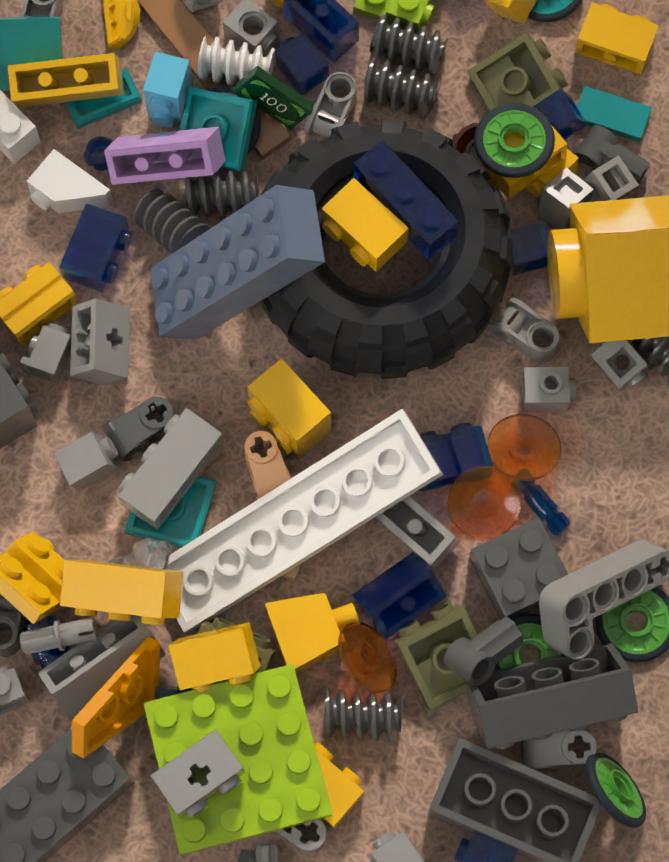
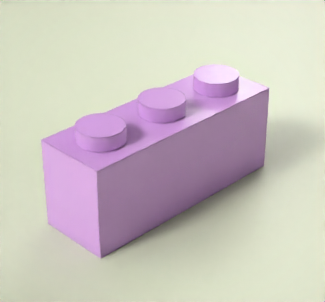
[104,127,225,185]

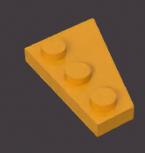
[71,636,160,758]

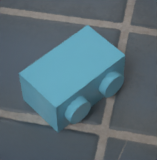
[143,51,194,128]

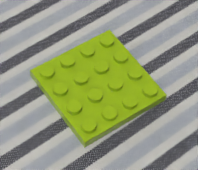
[143,664,333,856]

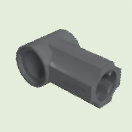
[574,125,650,191]
[444,617,524,687]

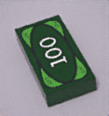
[234,66,314,130]

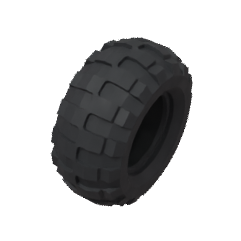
[260,119,513,379]

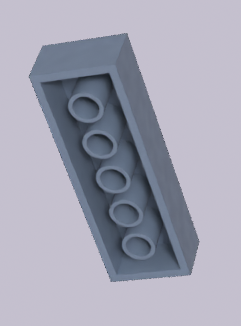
[151,185,325,339]

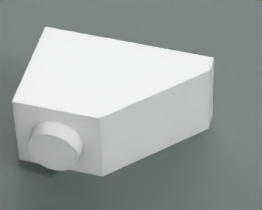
[27,149,113,213]

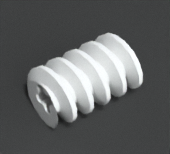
[197,34,276,86]

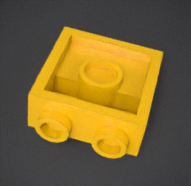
[0,531,64,624]

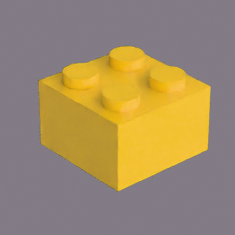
[247,358,332,460]

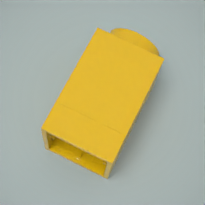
[547,195,669,343]

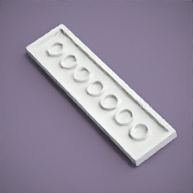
[150,409,443,634]

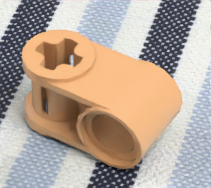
[244,431,291,500]

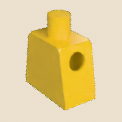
[265,593,360,675]

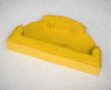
[103,0,140,51]

